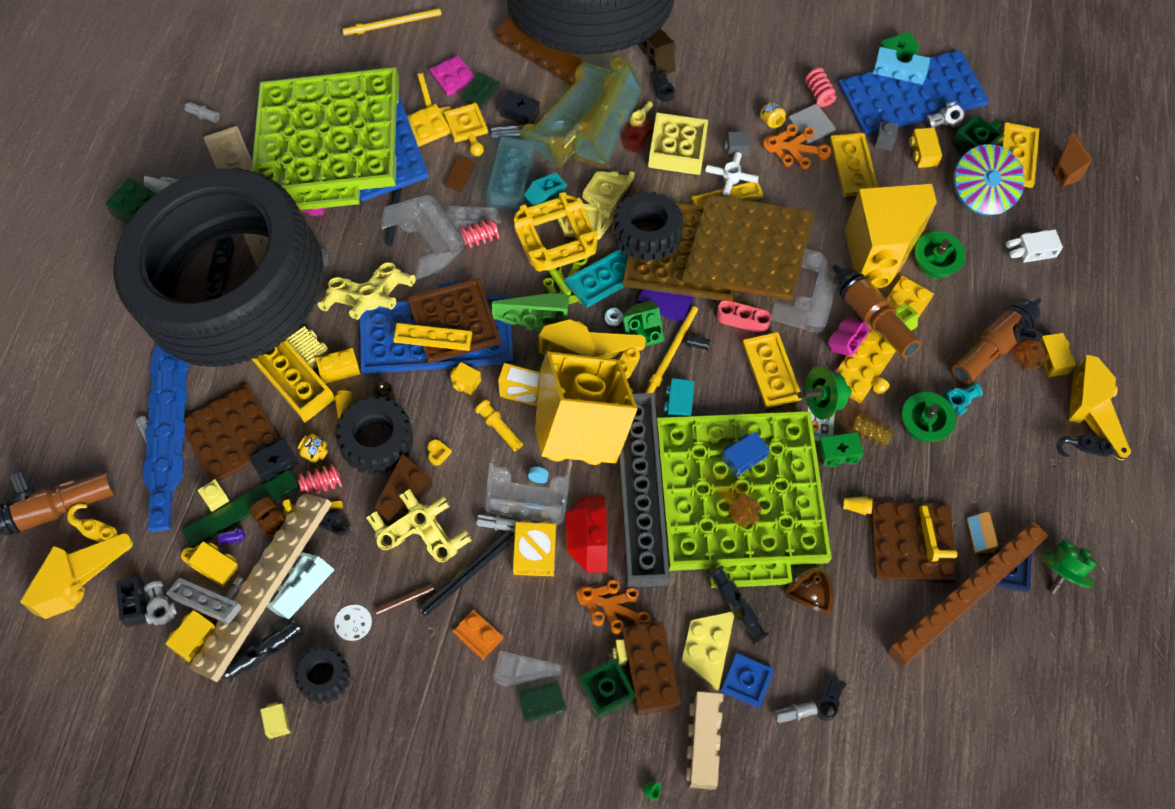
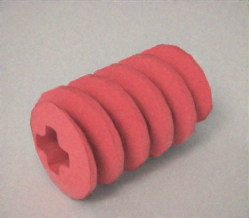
[805,68,836,107]
[459,218,500,248]
[298,464,343,495]

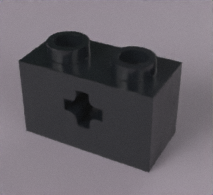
[500,90,540,124]
[249,438,298,483]
[116,577,147,627]

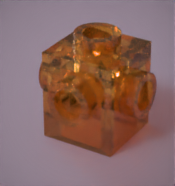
[1015,340,1047,371]
[728,493,762,529]

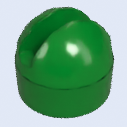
[642,781,661,800]

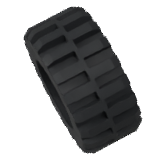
[613,191,683,262]
[335,396,413,474]

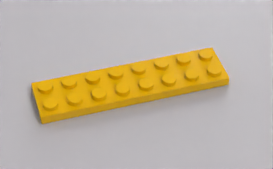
[836,276,934,404]

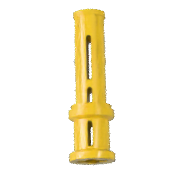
[475,400,523,452]

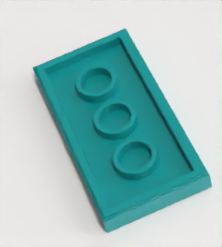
[564,250,628,308]

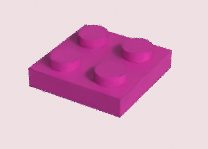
[429,55,476,96]

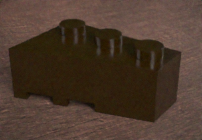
[638,28,676,74]

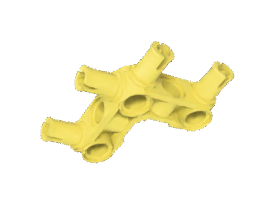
[318,263,415,320]
[366,489,472,562]

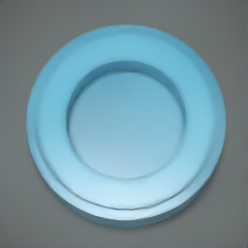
[528,467,549,483]

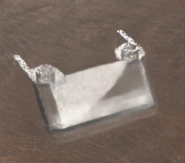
[380,195,465,279]
[771,248,837,332]
[485,448,573,525]

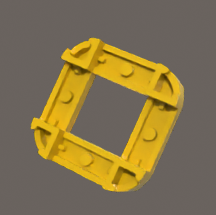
[514,193,598,272]

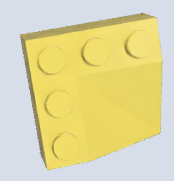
[648,113,708,175]

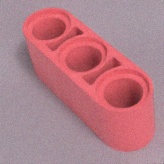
[716,301,771,333]

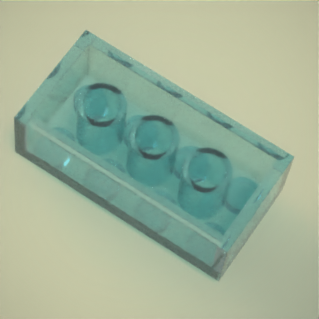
[486,136,536,211]

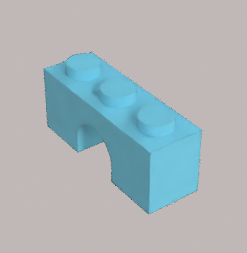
[873,47,930,84]

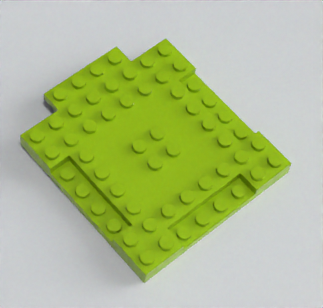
[252,67,399,210]
[657,412,832,588]

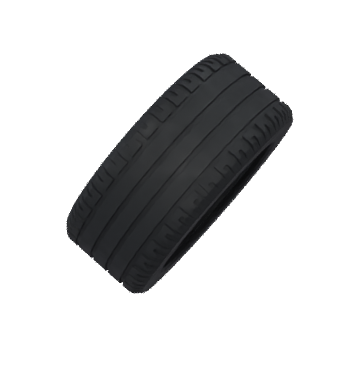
[507,0,674,54]
[113,168,324,367]

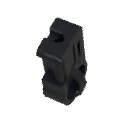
[652,71,675,102]
[318,511,351,537]
[816,676,846,721]

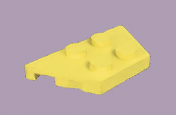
[582,172,635,218]
[557,204,616,239]
[681,612,734,690]

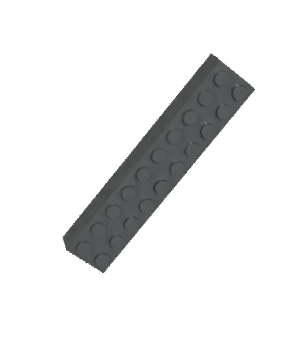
[619,393,669,588]

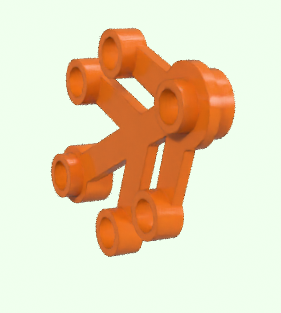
[764,124,831,170]
[576,580,652,634]

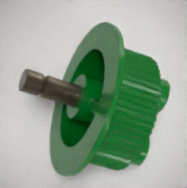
[915,231,966,279]
[902,392,956,443]

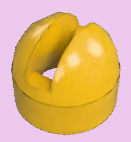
[873,377,890,394]

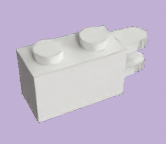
[1006,230,1063,263]

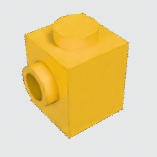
[450,362,481,395]

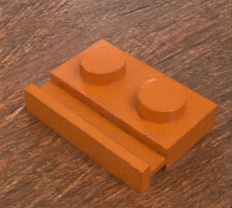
[452,610,504,660]

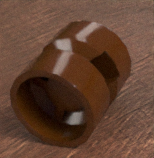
[249,497,285,536]

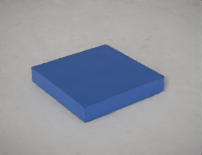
[720,652,774,708]

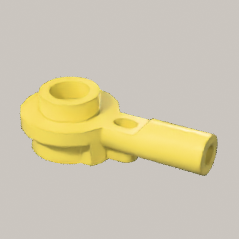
[629,101,653,128]

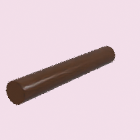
[375,584,435,616]

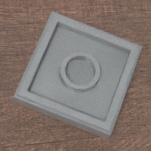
[788,104,836,145]

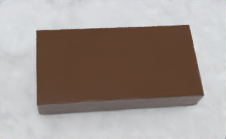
[445,157,475,192]

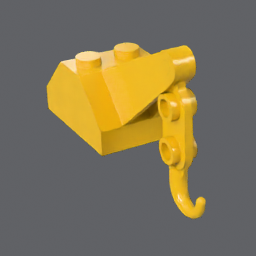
[539,319,646,393]
[20,503,133,619]

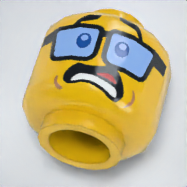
[760,102,786,128]
[298,434,329,463]

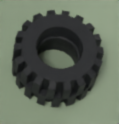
[293,646,351,704]

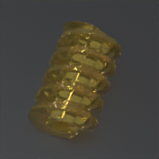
[852,411,896,449]

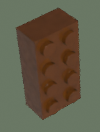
[621,621,680,716]

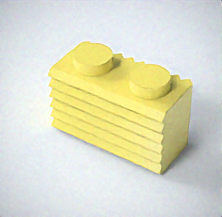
[286,326,329,370]

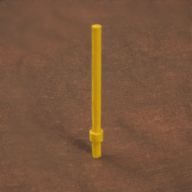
[342,8,441,36]
[645,306,698,393]

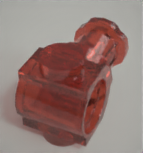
[620,120,654,153]

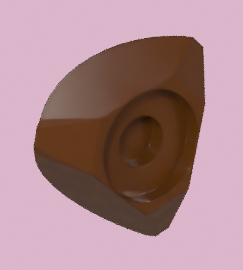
[785,568,833,614]

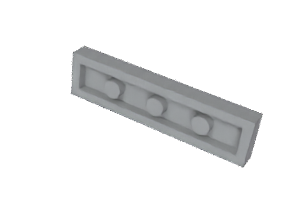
[166,578,242,624]

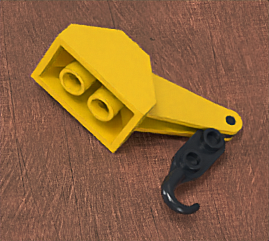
[1056,355,1131,460]

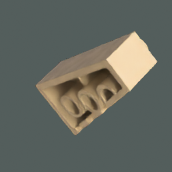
[686,692,723,790]

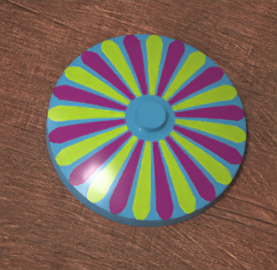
[953,144,1024,215]

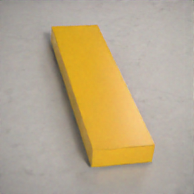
[691,182,764,207]
[393,323,472,351]

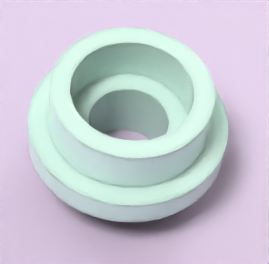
[605,308,623,326]

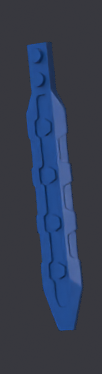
[142,344,189,532]

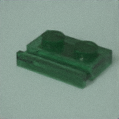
[461,72,500,109]
[518,680,567,723]

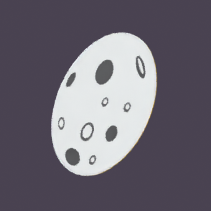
[334,605,372,641]

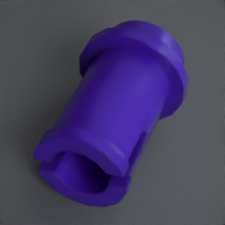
[218,527,245,546]

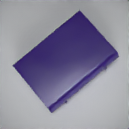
[637,289,694,323]

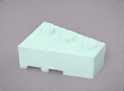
[266,552,334,619]

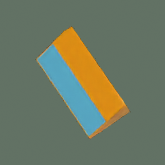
[966,512,998,554]

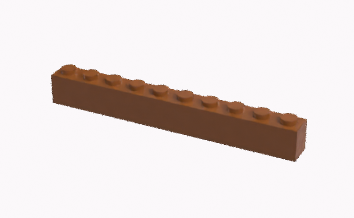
[887,521,1049,669]

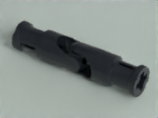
[708,565,769,644]
[224,619,303,682]

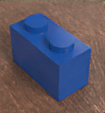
[722,432,770,477]

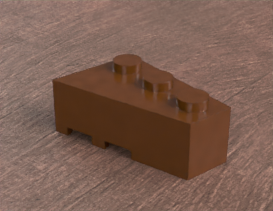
[374,454,433,526]

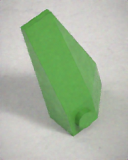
[492,293,569,331]

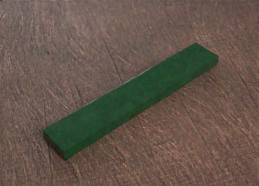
[182,470,300,548]

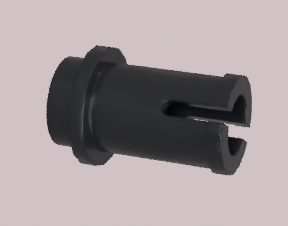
[686,334,710,351]

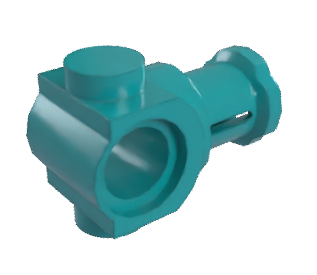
[942,382,983,416]

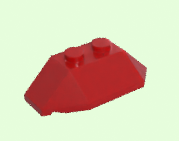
[566,496,607,573]

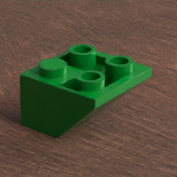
[622,300,664,346]

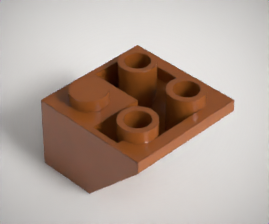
[1053,133,1092,187]

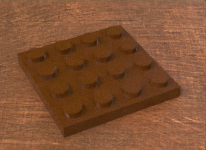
[407,278,501,364]
[184,384,280,482]
[871,502,957,583]

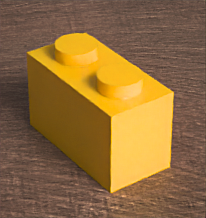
[909,128,942,168]
[1036,333,1076,377]
[316,348,360,384]
[188,542,238,588]
[165,610,215,663]

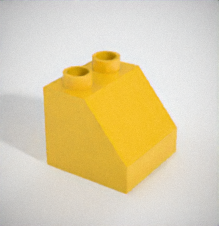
[845,184,937,288]
[535,351,638,465]

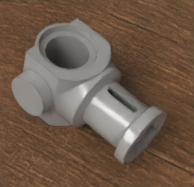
[926,101,963,128]
[144,581,178,625]

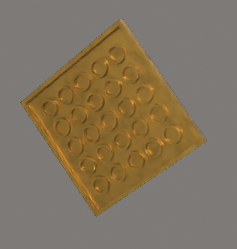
[683,195,815,301]
[623,203,734,302]

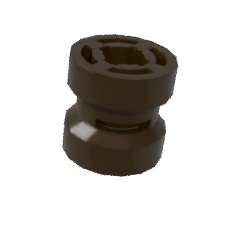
[374,381,395,402]

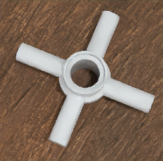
[706,152,759,196]

